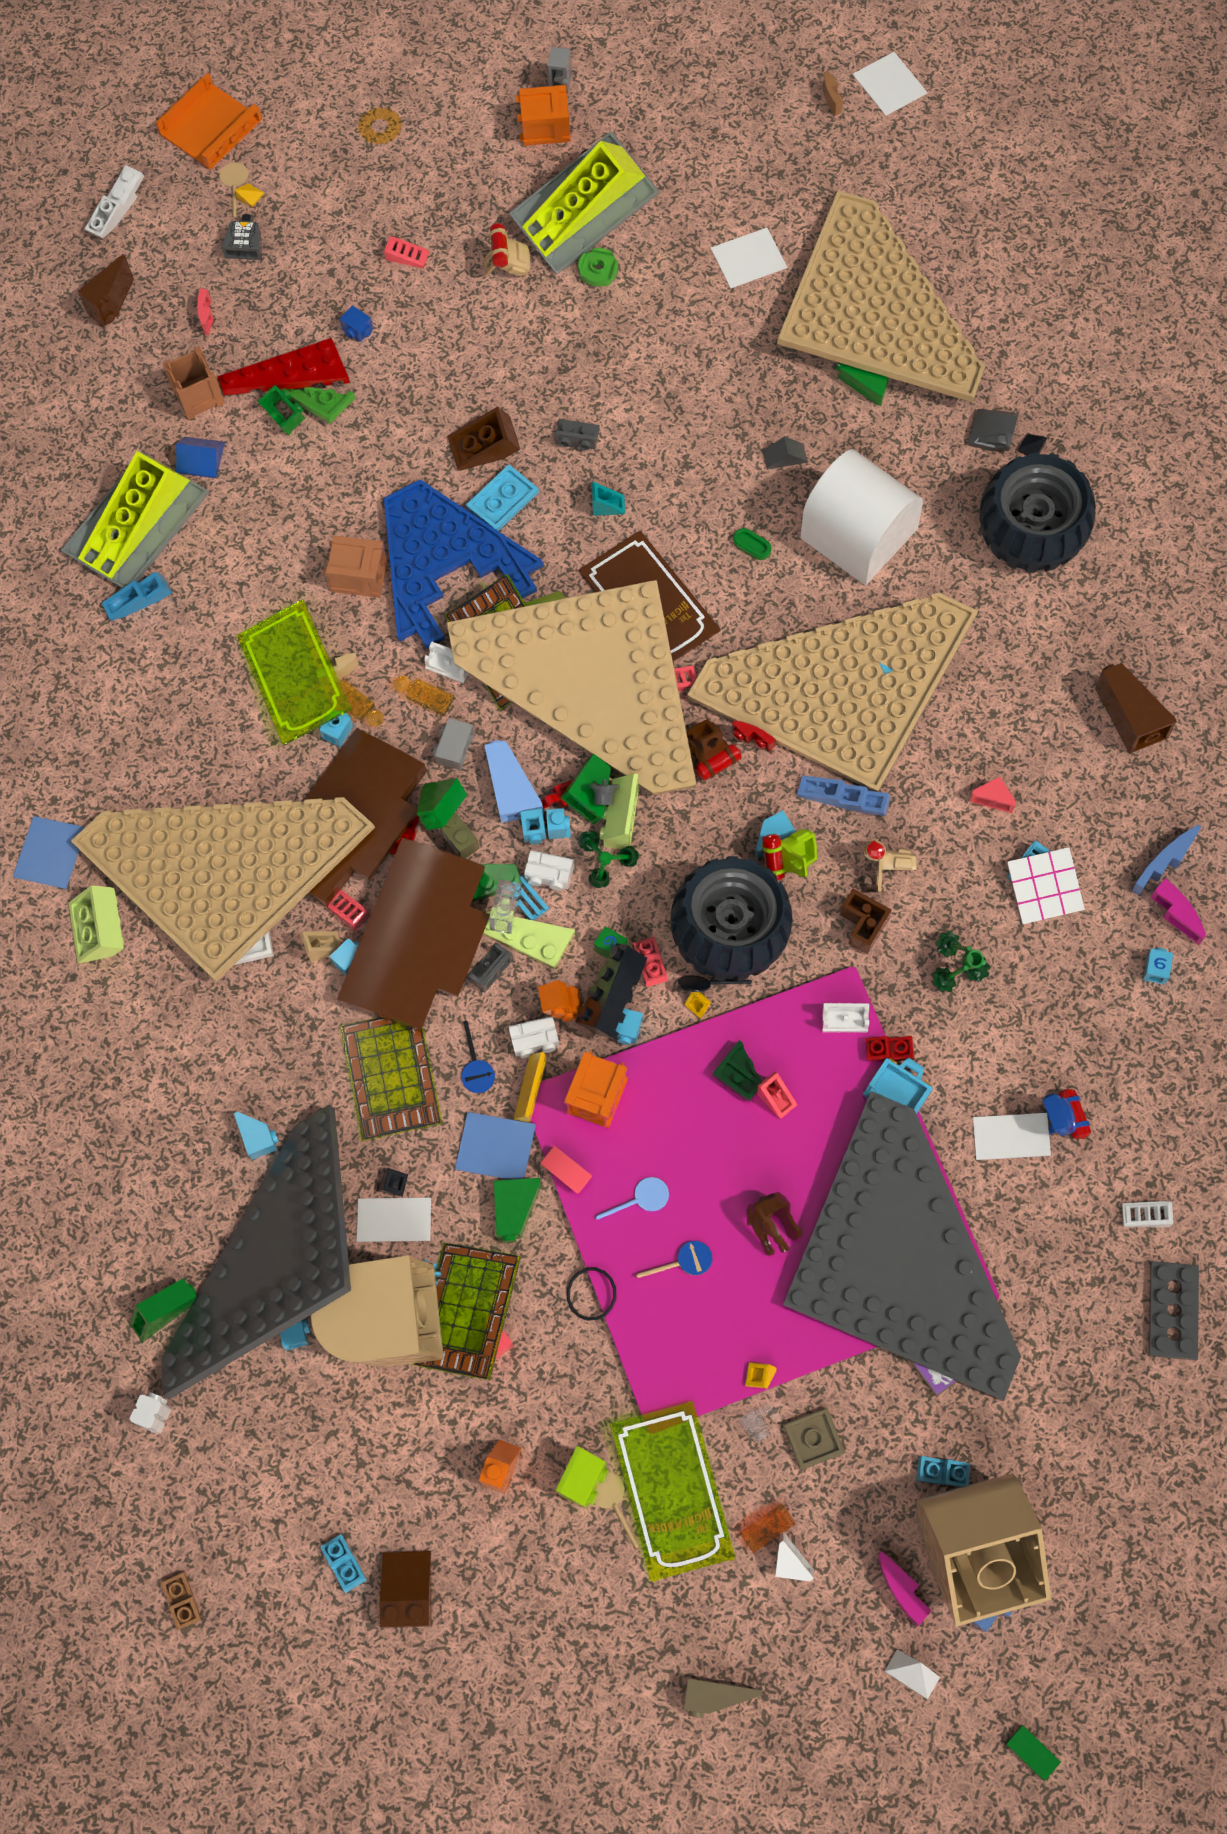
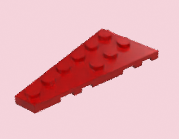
[217,338,350,395]

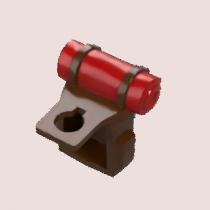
[686,719,742,781]

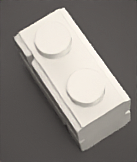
[524,850,574,891]
[509,1016,559,1058]
[130,1392,171,1434]

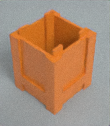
[516,85,571,146]
[564,1050,628,1129]

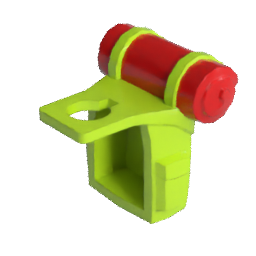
[761,829,818,881]

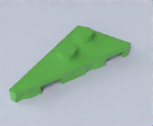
[278,387,355,424]

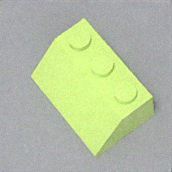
[600,773,639,849]
[68,885,124,963]

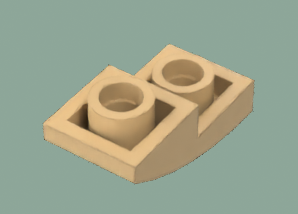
[316,653,359,686]

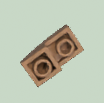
[823,71,843,116]
[161,1571,201,1630]

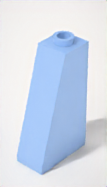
[485,740,544,823]

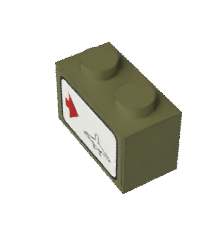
[437,812,480,859]

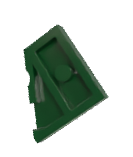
[713,1040,762,1102]

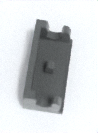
[466,942,513,993]

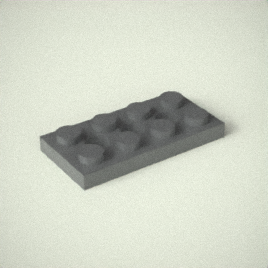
[1148,1261,1199,1361]

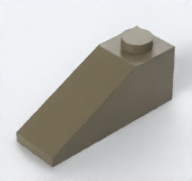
[684,1679,762,1718]

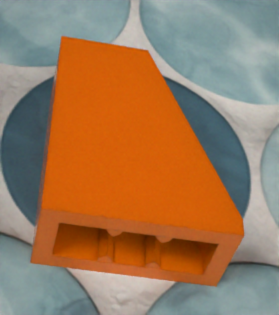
[479,1440,522,1494]

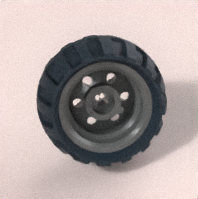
[979,452,1096,573]
[670,856,792,981]

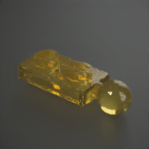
[394,675,454,716]
[328,679,384,727]

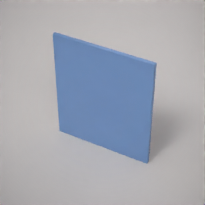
[13,816,85,889]
[455,1112,536,1180]

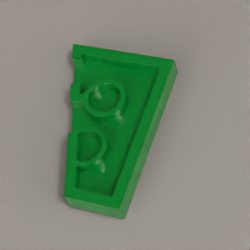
[472,864,522,902]

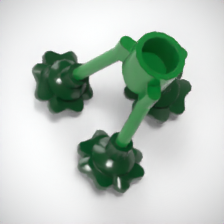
[932,930,991,992]

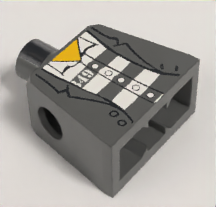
[222,214,262,260]

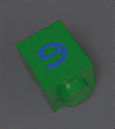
[593,926,628,959]

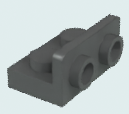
[554,419,600,450]

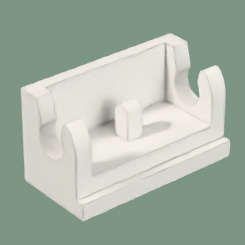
[425,642,469,683]
[822,1003,869,1033]

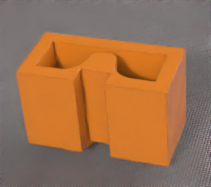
[538,980,582,1022]

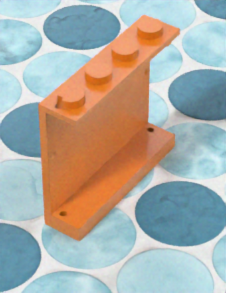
[156,73,262,170]

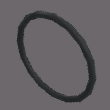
[567,1267,616,1321]

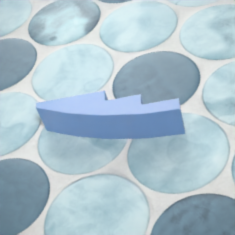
[797,775,891,816]
[1132,825,1201,895]

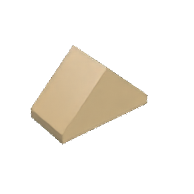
[300,931,342,963]

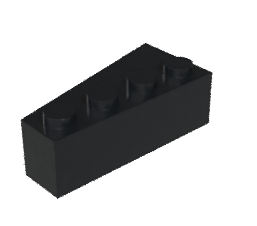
[575,943,647,1040]

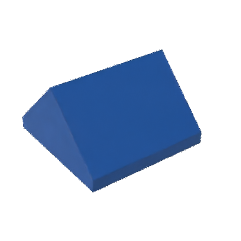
[176,437,225,478]

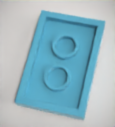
[466,465,539,531]

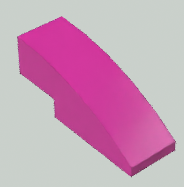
[1151,878,1206,945]
[877,1551,932,1626]

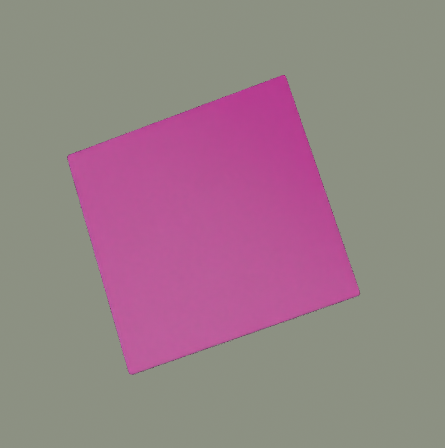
[531,967,999,1434]

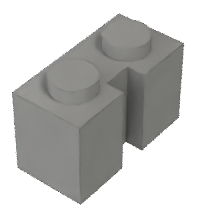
[547,47,572,93]
[433,718,475,771]

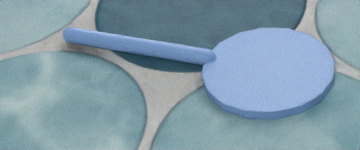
[595,1177,669,1220]

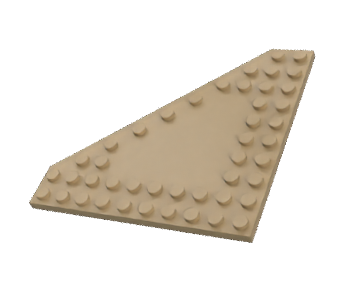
[777,190,985,402]
[447,580,697,795]
[687,593,978,792]
[71,797,375,982]

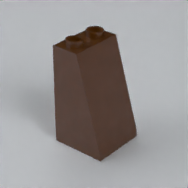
[1095,663,1177,754]

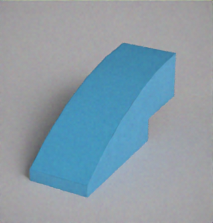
[102,571,172,621]

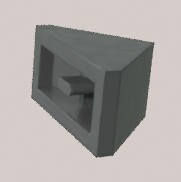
[763,436,808,470]

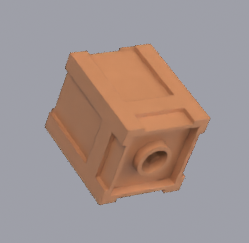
[162,346,225,420]
[323,535,388,598]

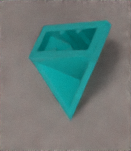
[591,481,625,516]

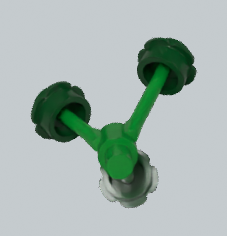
[578,831,639,888]

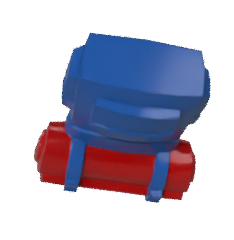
[1042,1089,1091,1140]

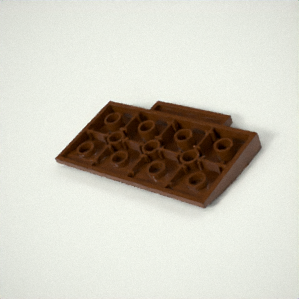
[303,729,427,908]
[337,838,490,1032]

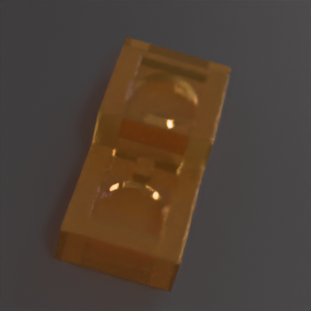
[740,1504,796,1554]

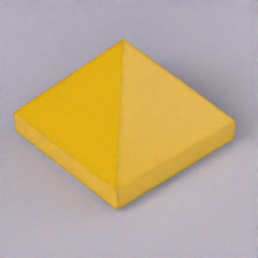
[684,992,712,1019]

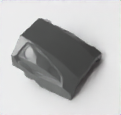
[968,409,1019,451]

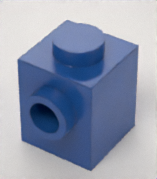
[340,305,373,342]

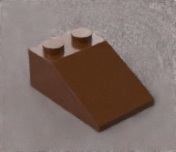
[78,254,134,328]
[447,406,520,471]
[380,1551,432,1628]

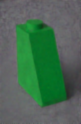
[836,362,889,406]
[560,754,611,825]
[417,778,467,830]
[494,1178,541,1243]
[129,1278,196,1343]

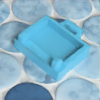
[862,1058,933,1114]

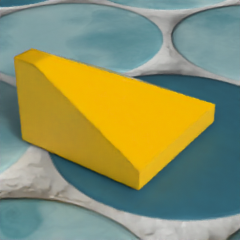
[235,183,264,207]
[745,1362,777,1389]

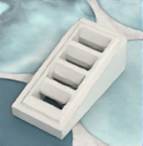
[1122,1201,1173,1227]

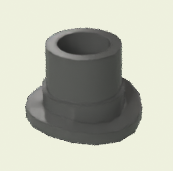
[589,780,620,805]

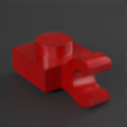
[541,780,572,809]

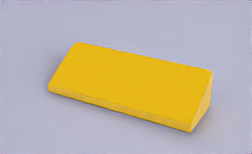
[514,1052,546,1123]

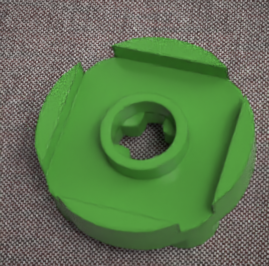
[578,248,618,286]

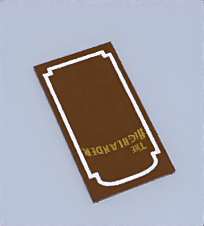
[579,531,721,662]

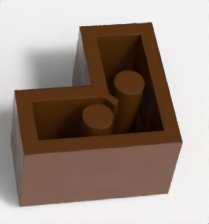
[840,889,892,954]

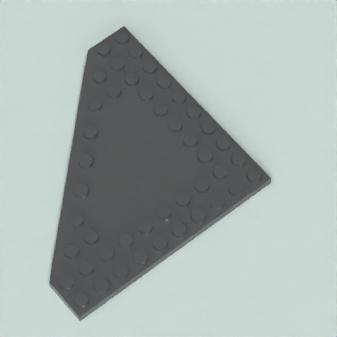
[783,1091,1021,1401]
[162,1105,351,1399]

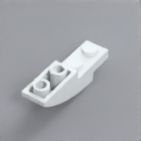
[85,165,144,238]

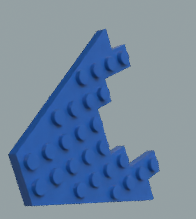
[384,480,544,649]

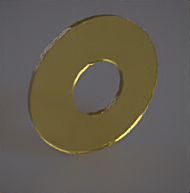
[358,108,402,144]

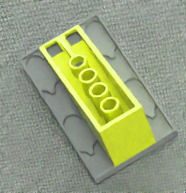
[509,132,660,274]
[61,451,210,588]

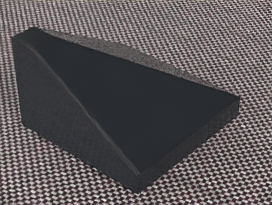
[1017,434,1047,456]
[377,1168,408,1197]

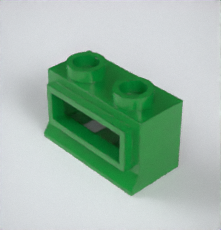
[257,385,305,436]

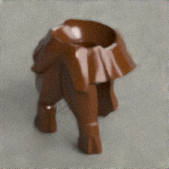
[746,1192,802,1256]

